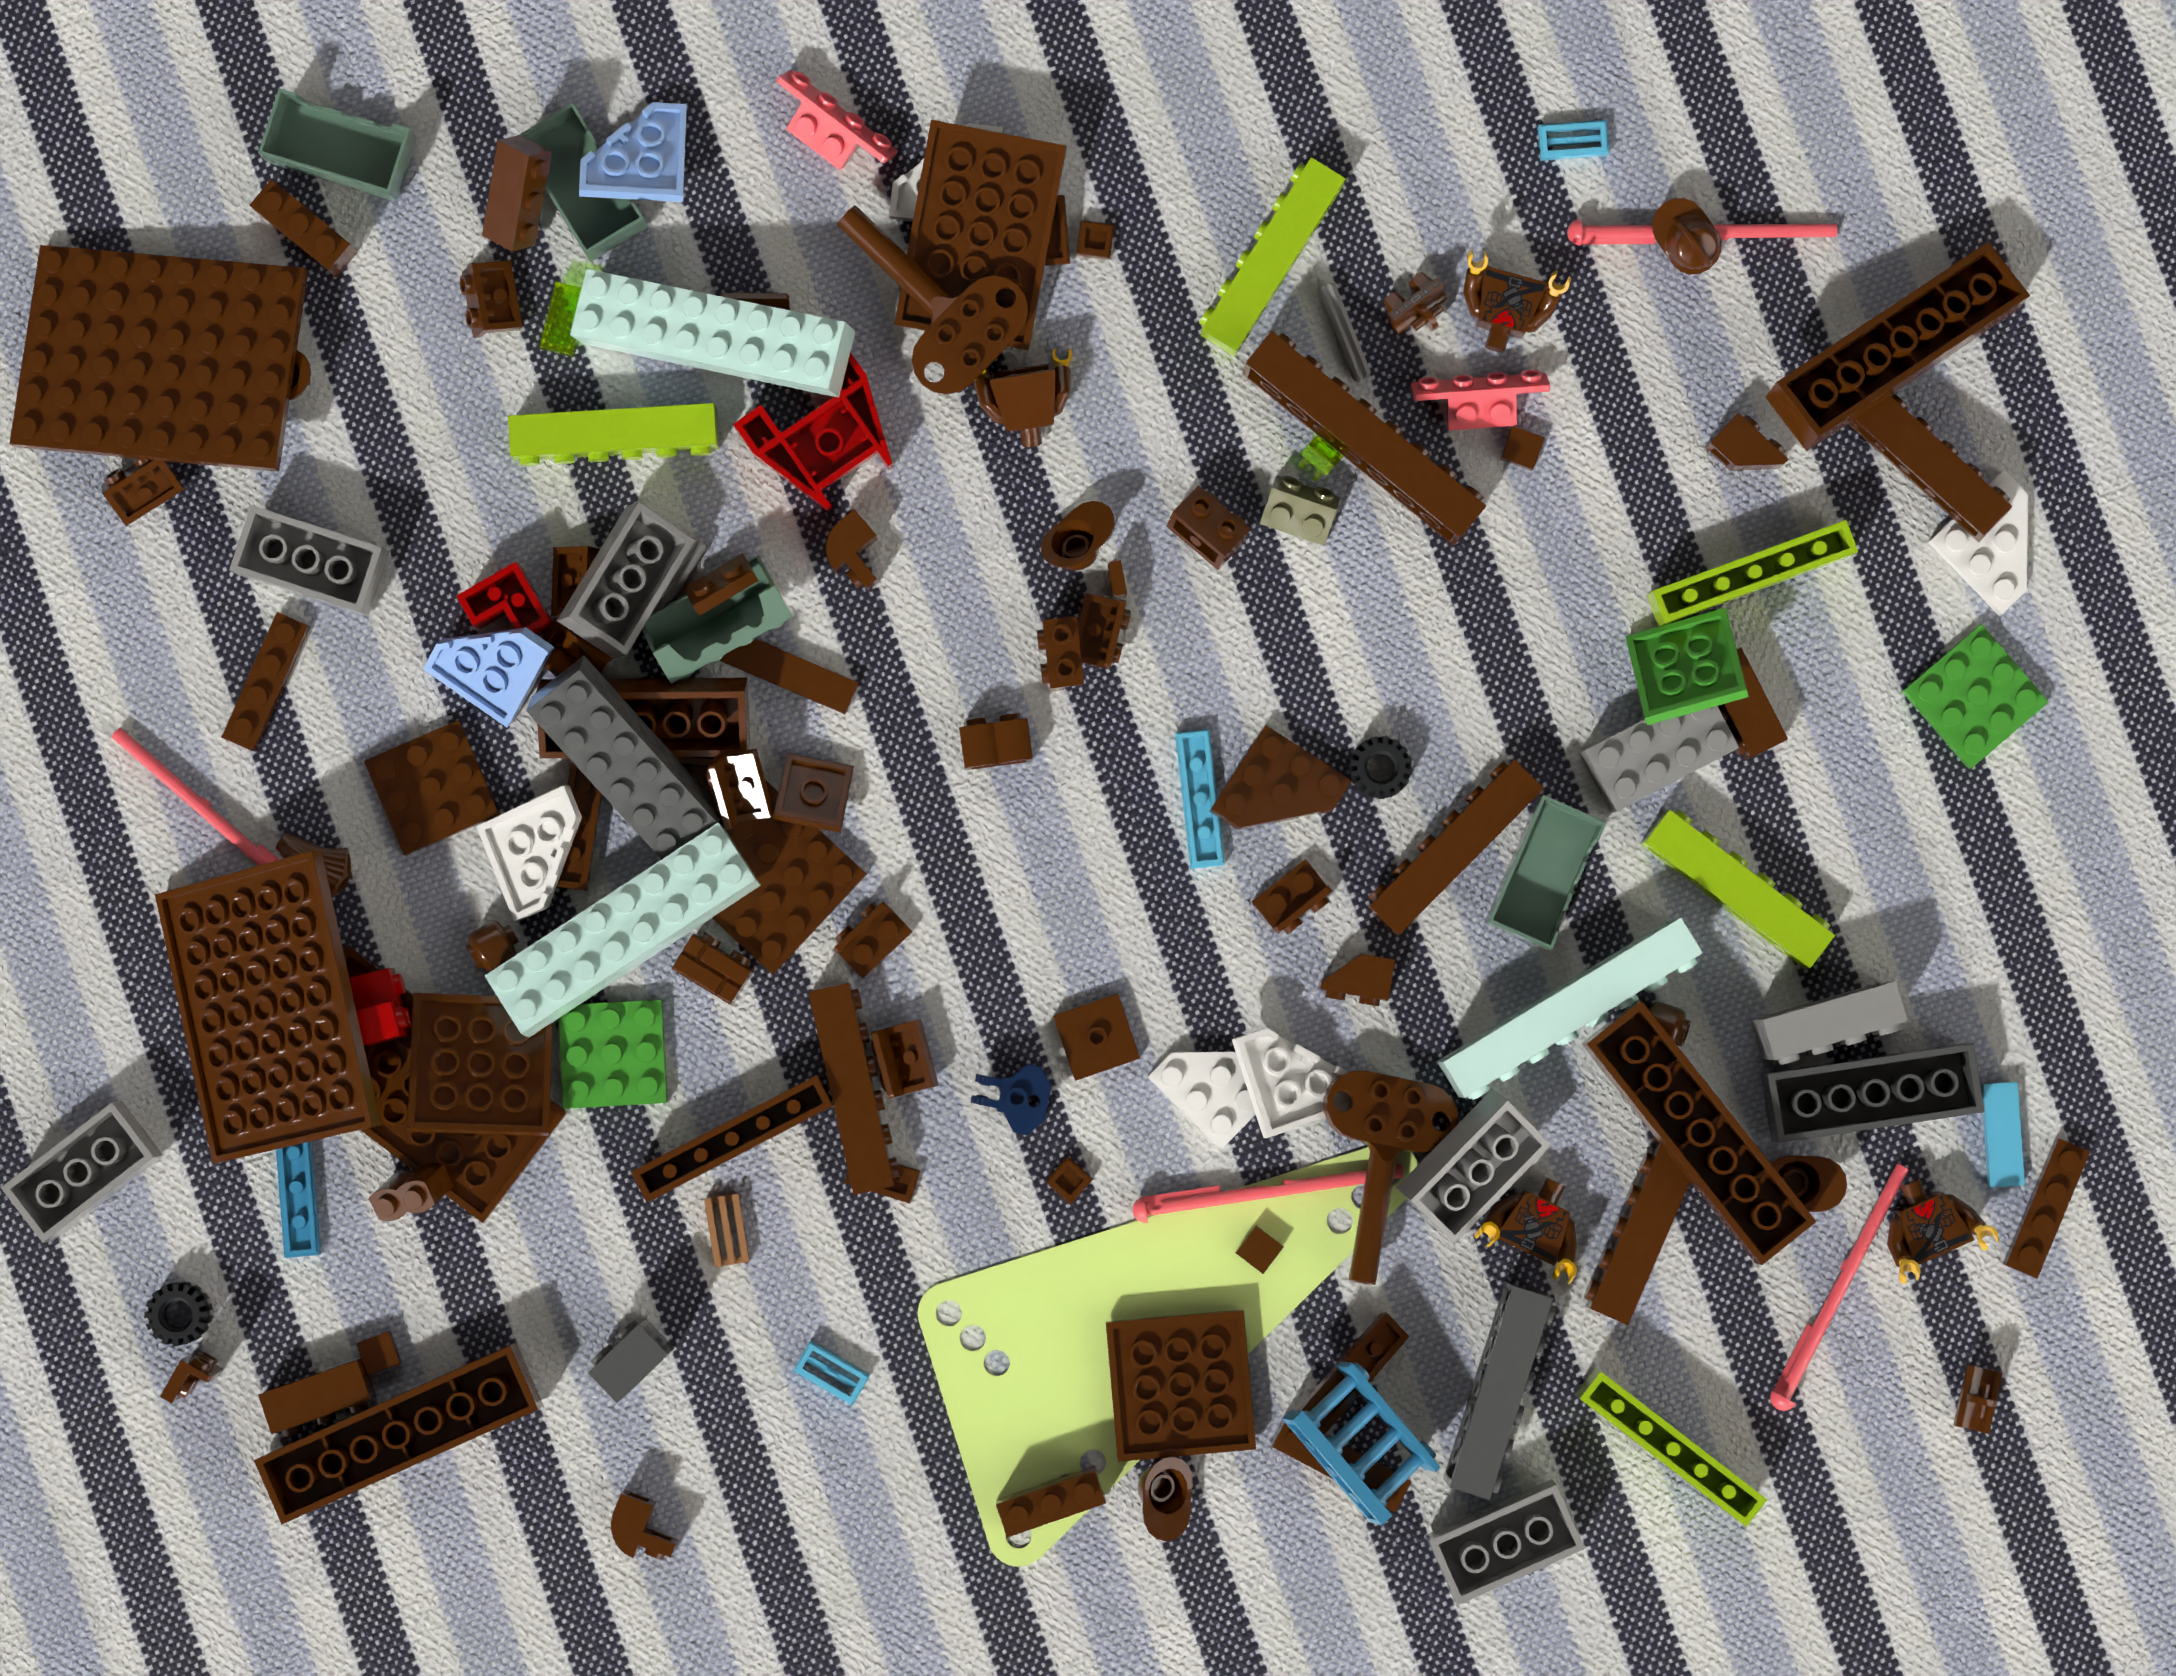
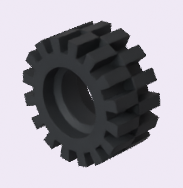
[1349,736,1412,799]
[144,1282,213,1346]

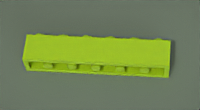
[1199,157,1346,357]
[508,403,719,466]
[1646,520,1858,627]
[1640,809,1835,969]
[1574,1368,1768,1527]

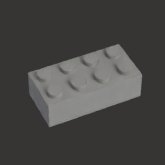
[557,502,695,659]
[229,505,389,617]
[1580,706,1739,814]
[1751,981,1908,1065]
[1396,1089,1551,1244]
[1,1101,164,1243]
[1425,1479,1585,1605]

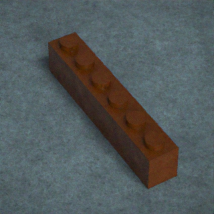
[1849,394,2013,542]
[1367,759,1544,936]
[808,983,900,1195]
[631,1075,834,1202]
[1584,1135,1690,1325]

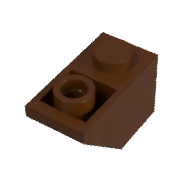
[1705,413,1789,471]
[1318,954,1395,1006]

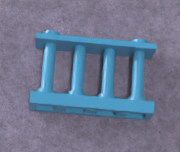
[1282,1362,1441,1525]

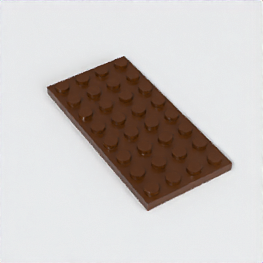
[343,946,569,1223]

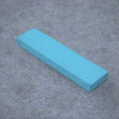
[1175,729,1225,869]

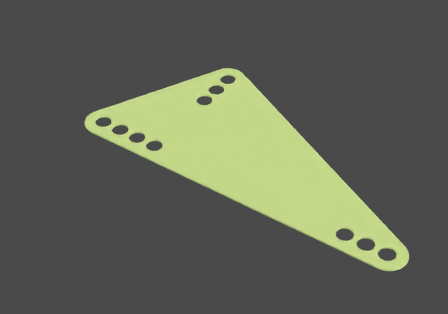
[918,1147,1419,1567]

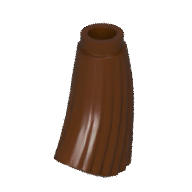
[275,833,351,898]

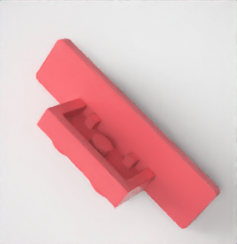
[776,70,898,170]
[1410,370,1550,431]

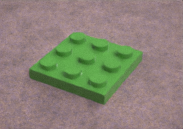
[1625,608,1749,725]
[1901,624,2049,769]
[558,1000,668,1109]

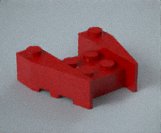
[733,352,892,512]

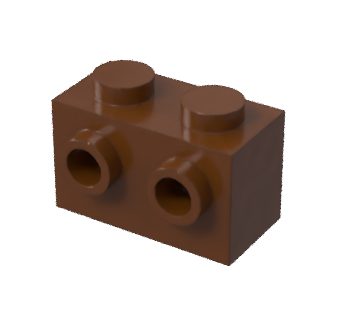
[1166,485,1250,570]

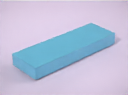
[1981,1082,2025,1187]

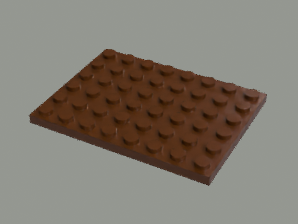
[9,245,308,472]
[155,850,381,1164]

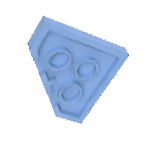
[579,102,687,202]
[423,627,554,727]

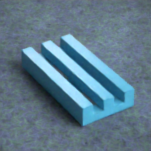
[1537,120,1609,161]
[793,1340,871,1406]

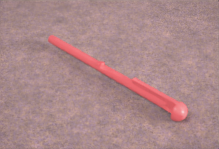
[1567,219,1837,246]
[112,728,279,866]
[1770,1163,1909,1411]
[1132,1164,1403,1223]

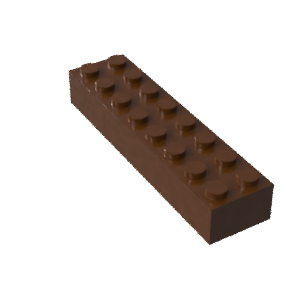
[1765,242,2030,452]
[1243,331,1486,546]
[1582,1001,1817,1265]
[254,1342,544,1525]

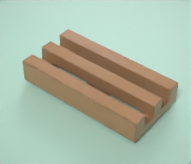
[704,1193,750,1268]

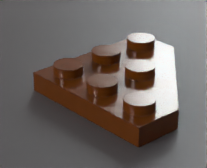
[1209,725,1352,830]

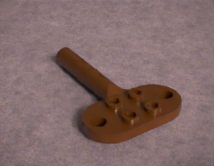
[837,205,1028,395]
[1323,1071,1458,1285]

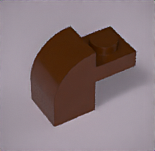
[826,509,879,591]
[611,1489,679,1560]

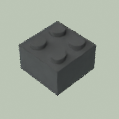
[588,1319,675,1403]

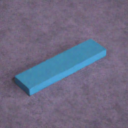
[276,1141,321,1258]

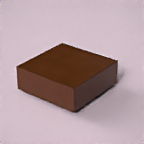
[1076,220,1114,260]
[1500,426,1545,471]
[1107,560,1127,599]
[1045,1156,1093,1205]
[1235,1225,1284,1274]
[356,1331,402,1376]

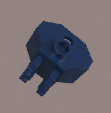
[970,1064,1051,1135]

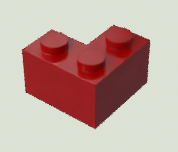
[456,561,553,635]
[349,968,412,1046]

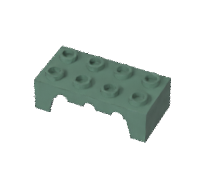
[258,88,417,202]
[519,102,649,262]
[642,555,792,684]
[1484,795,1607,950]

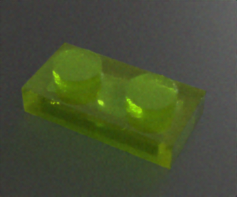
[539,281,582,357]

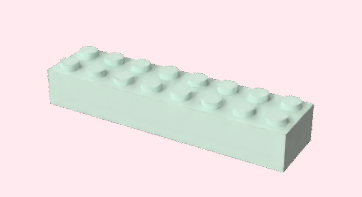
[570,269,855,398]
[485,823,761,1037]
[1437,917,1703,1100]

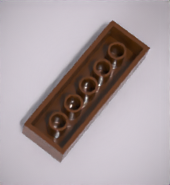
[536,677,750,759]

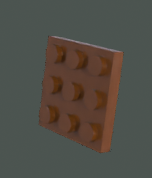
[364,720,501,856]

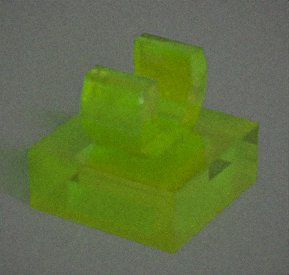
[1298,435,1343,482]

